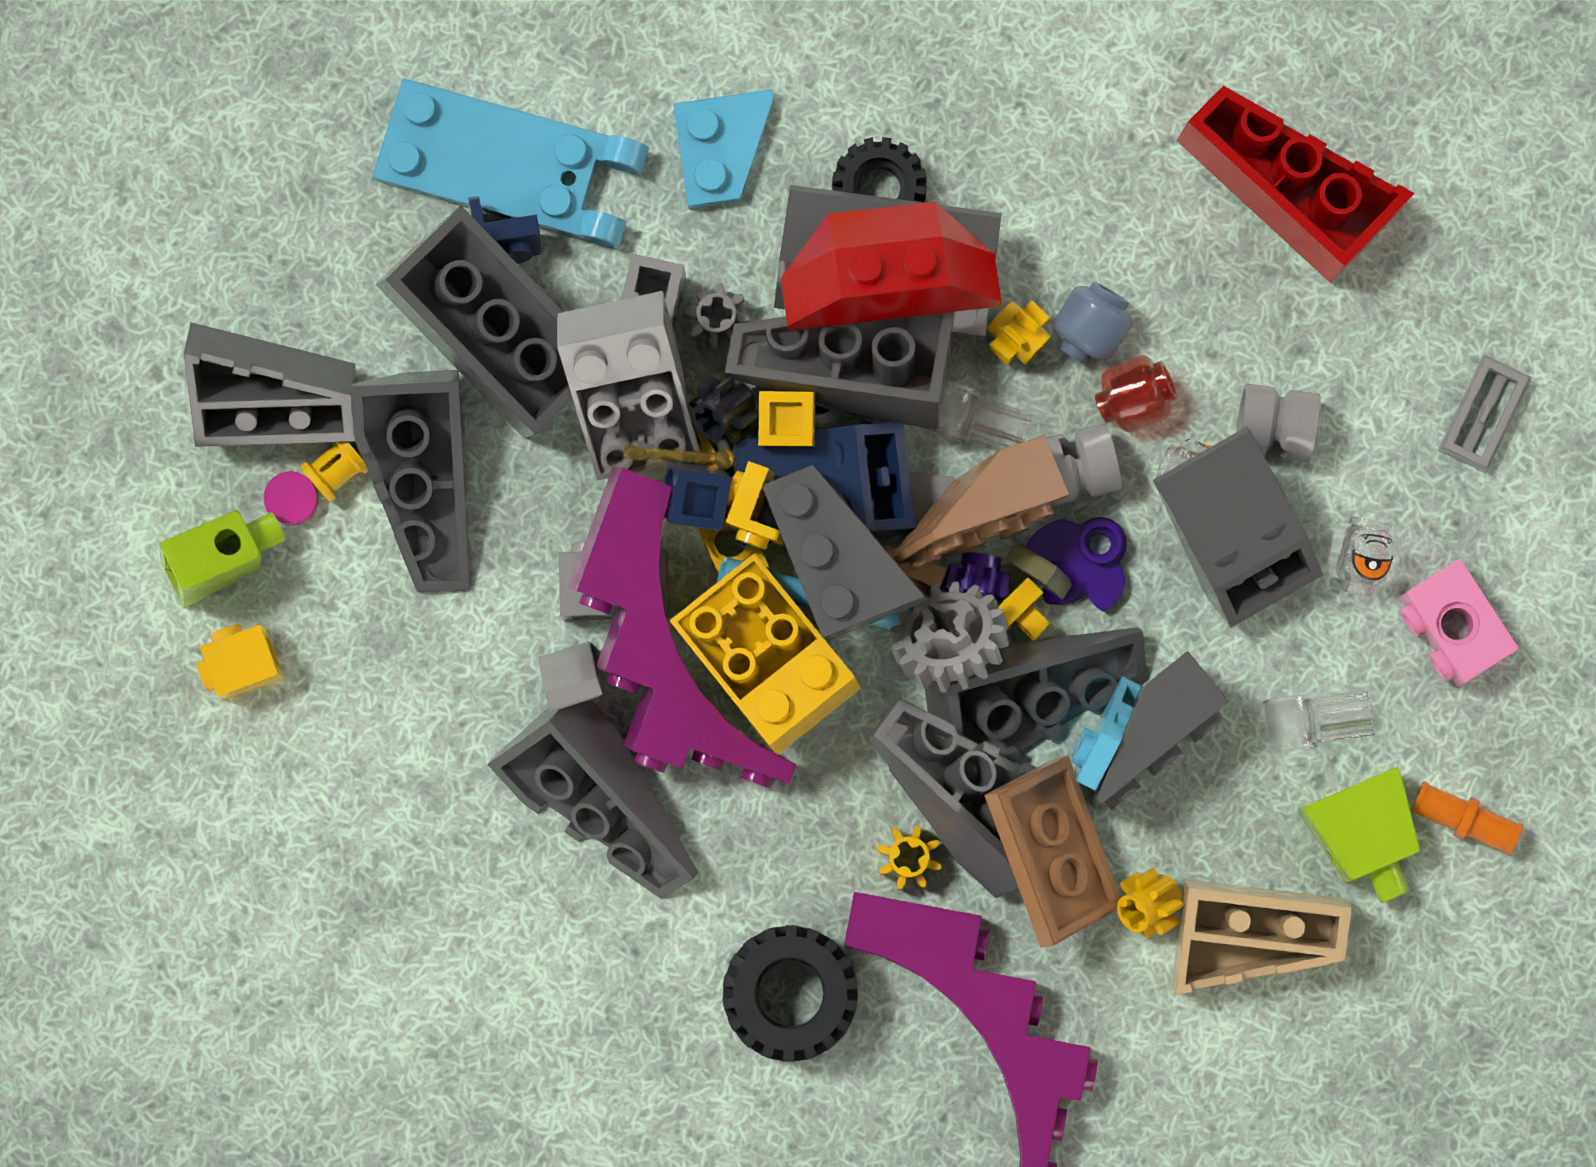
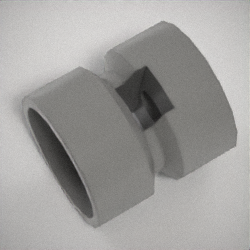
[1236,383,1321,462]
[1046,423,1122,507]

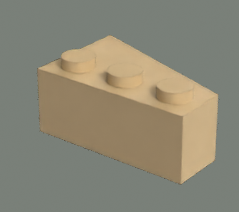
[1172,879,1352,995]

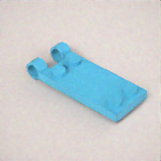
[372,78,649,249]

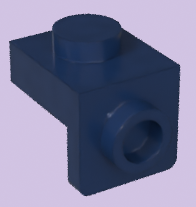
[468,196,541,264]

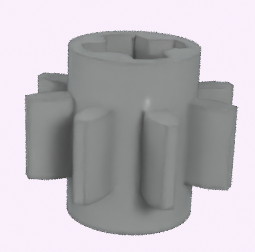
[684,283,750,352]

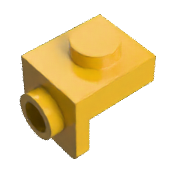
[726,461,784,550]

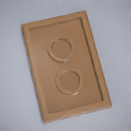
[984,755,1121,947]

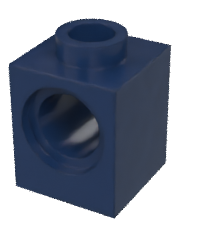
[664,459,732,531]

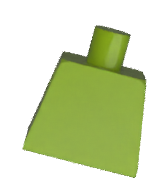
[159,510,286,608]
[1298,766,1420,903]

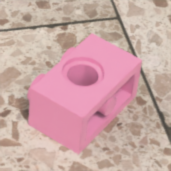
[1399,559,1519,687]

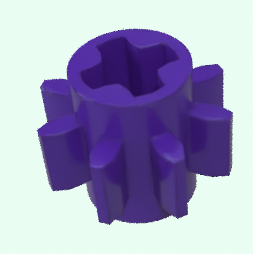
[945,552,1011,601]

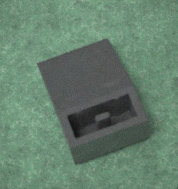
[1153,427,1323,628]
[1090,651,1229,810]

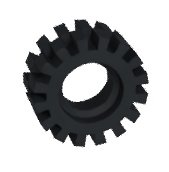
[832,137,927,203]

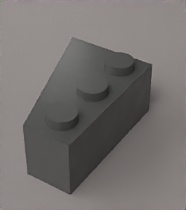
[184,322,357,447]
[762,465,929,641]

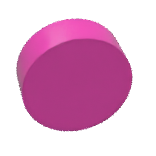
[264,471,319,526]

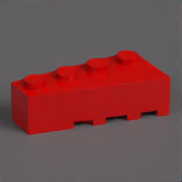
[1177,85,1415,283]

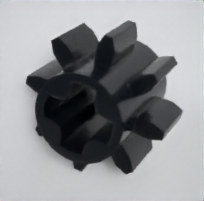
[689,376,759,444]

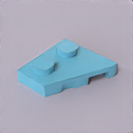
[673,89,774,209]
[1071,676,1141,791]

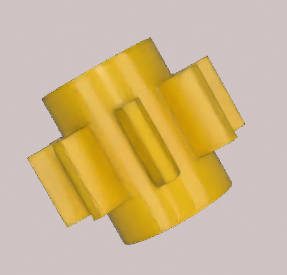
[987,300,1053,365]
[876,825,942,891]
[1117,868,1184,939]

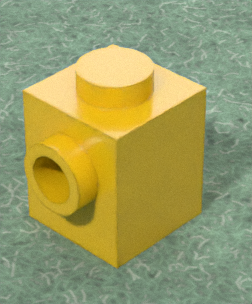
[197,624,284,700]

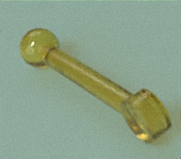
[623,445,735,470]

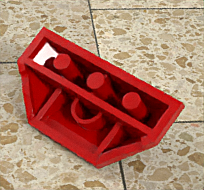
[781,202,1002,331]

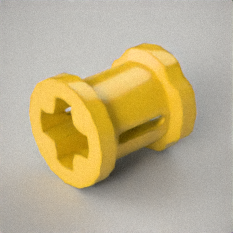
[299,442,368,503]

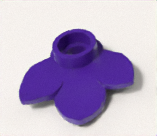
[1027,517,1127,612]

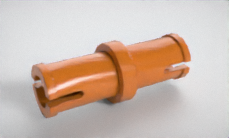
[1411,781,1524,856]

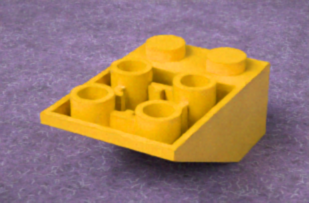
[670,553,861,756]

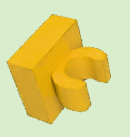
[758,391,815,447]
[998,578,1050,640]

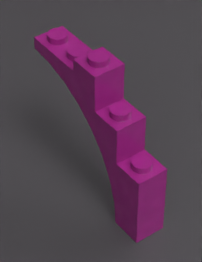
[568,467,796,788]
[844,892,1098,1167]

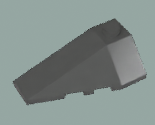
[725,312,955,429]
[351,370,470,593]
[925,627,1147,762]
[868,698,1037,898]
[487,699,699,899]

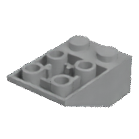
[557,291,701,481]

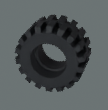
[722,925,858,1062]

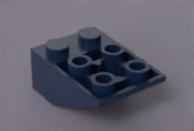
[731,422,916,547]

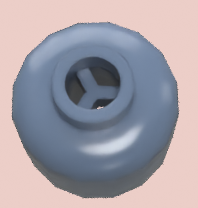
[1053,281,1132,364]

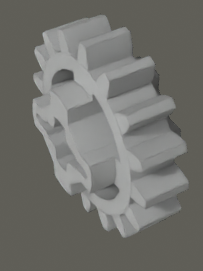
[890,582,1009,692]

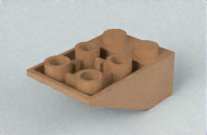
[891,435,1069,570]

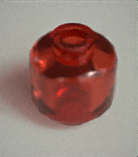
[1094,355,1178,433]

